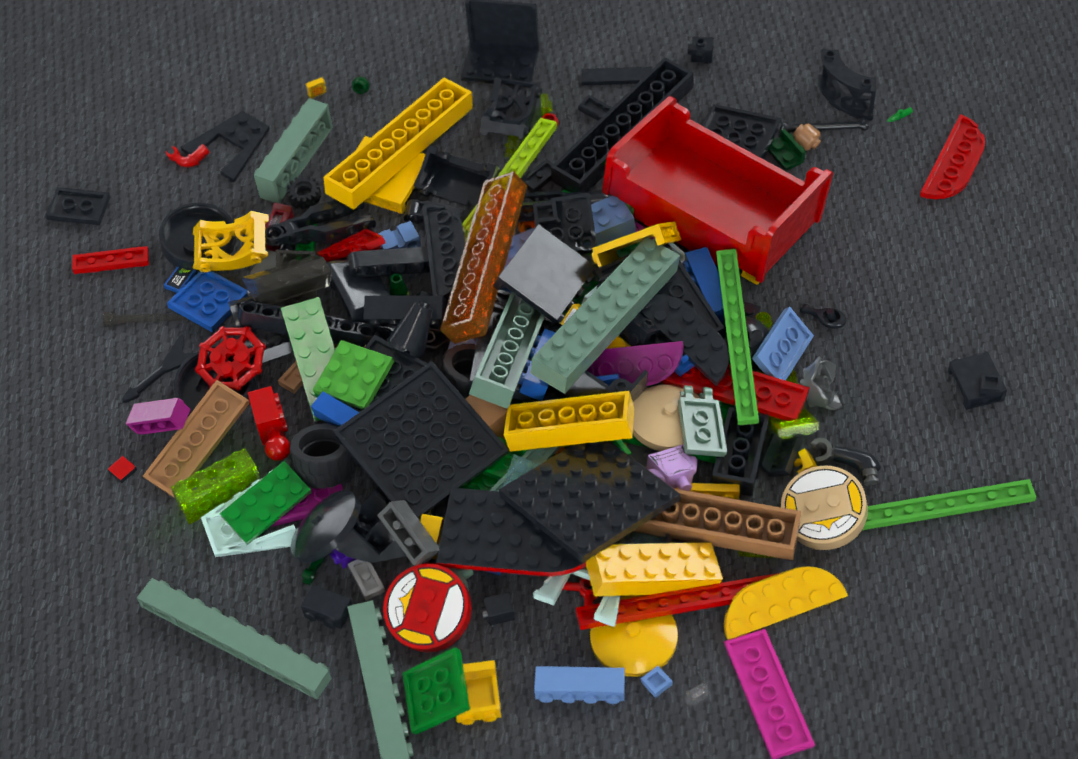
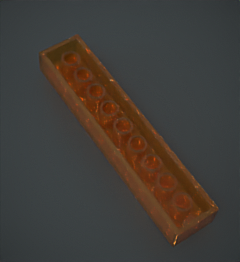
[440,171,527,344]

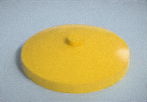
[590,595,678,677]

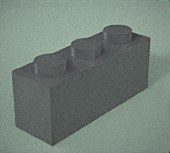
[378,500,439,566]

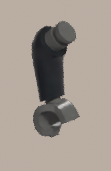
[810,438,881,486]

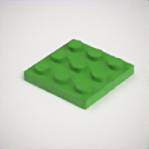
[313,340,394,410]

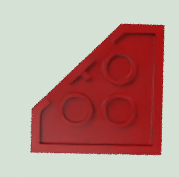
[316,229,386,263]

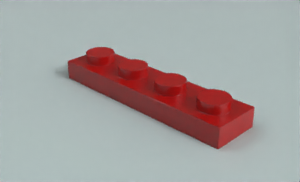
[72,246,149,274]

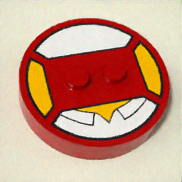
[383,564,472,652]

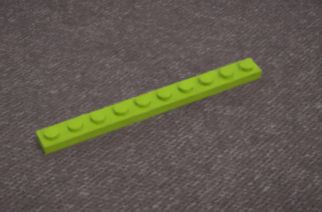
[463,118,557,248]

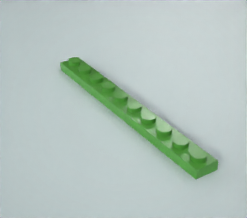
[716,249,759,425]
[862,479,1036,530]

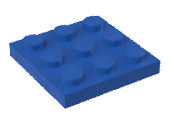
[167,271,248,332]

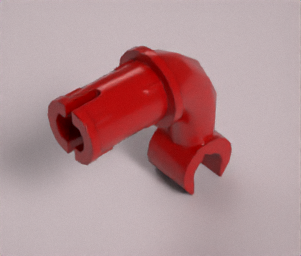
[166,144,210,168]

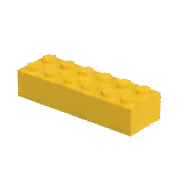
[504,391,635,452]
[586,543,723,596]

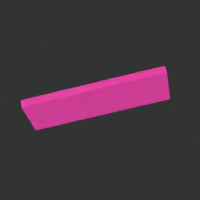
[724,629,815,759]

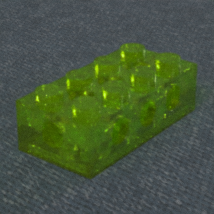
[171,448,261,525]

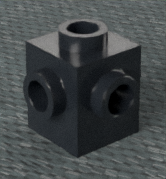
[688,37,714,63]

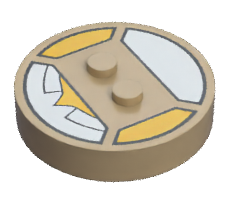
[781,466,868,550]

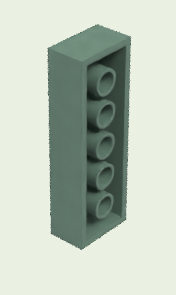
[254,98,333,204]

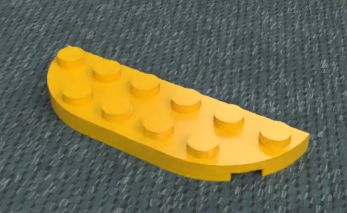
[724,566,848,640]

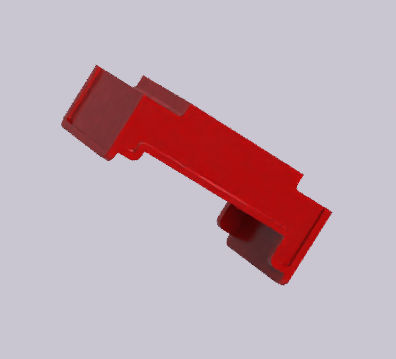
[602,96,834,283]

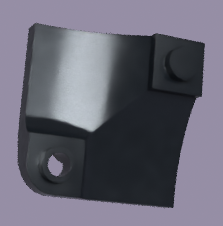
[533,193,597,255]

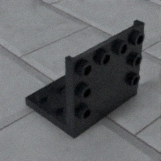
[461,0,540,87]

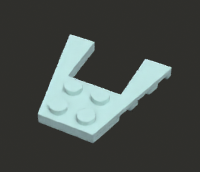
[201,471,296,557]
[534,566,620,627]

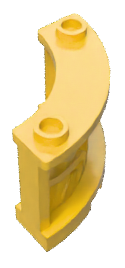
[193,211,268,273]

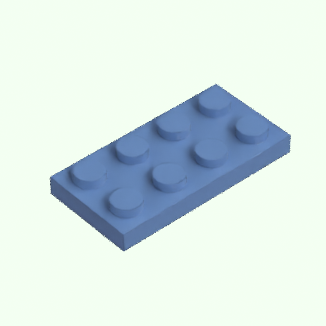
[752,307,814,380]

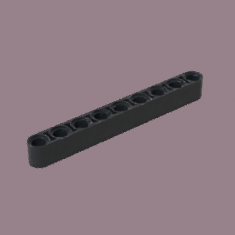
[239,301,410,354]

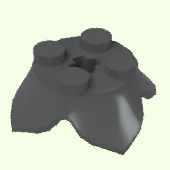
[800,356,842,410]

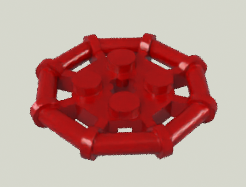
[195,326,266,391]

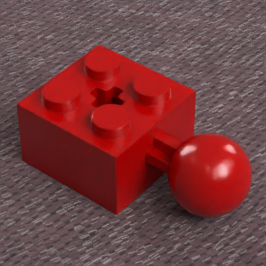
[248,386,290,461]

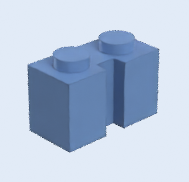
[378,221,421,250]

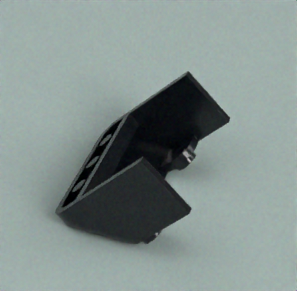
[549,370,648,402]

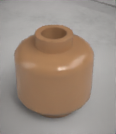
[793,123,821,151]

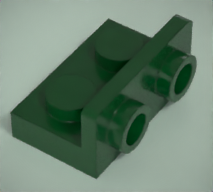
[768,129,806,171]

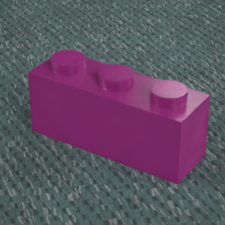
[126,398,191,435]

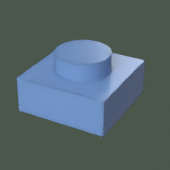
[641,666,672,698]

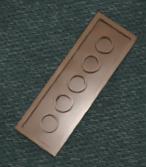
[143,380,250,499]

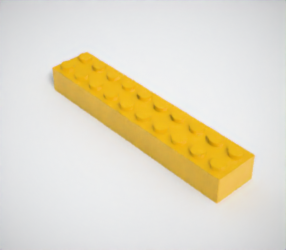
[323,78,473,209]

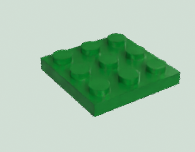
[402,647,470,735]

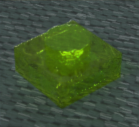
[541,93,553,117]

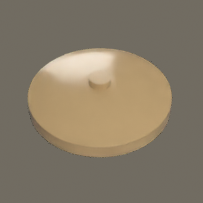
[633,384,699,451]

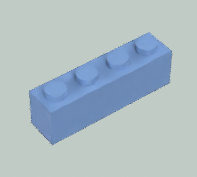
[534,666,625,704]

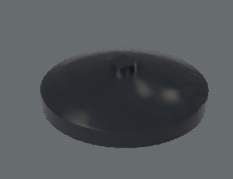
[291,490,361,563]

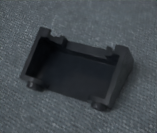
[414,145,501,210]
[324,260,390,326]

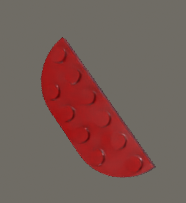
[920,114,985,199]

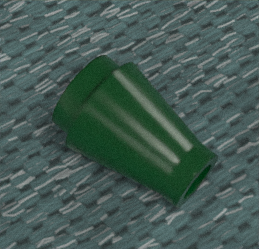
[389,274,408,296]

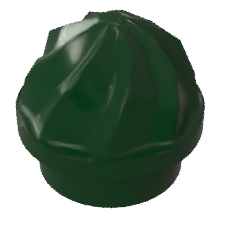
[352,76,370,94]

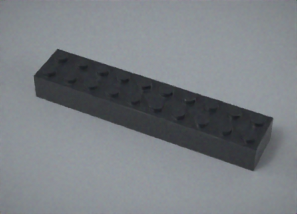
[551,57,694,192]

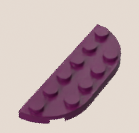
[587,341,684,386]

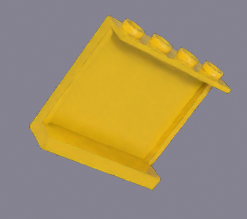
[356,136,426,214]
[592,222,681,267]

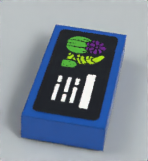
[164,267,197,293]

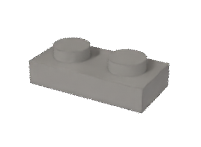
[348,559,385,601]

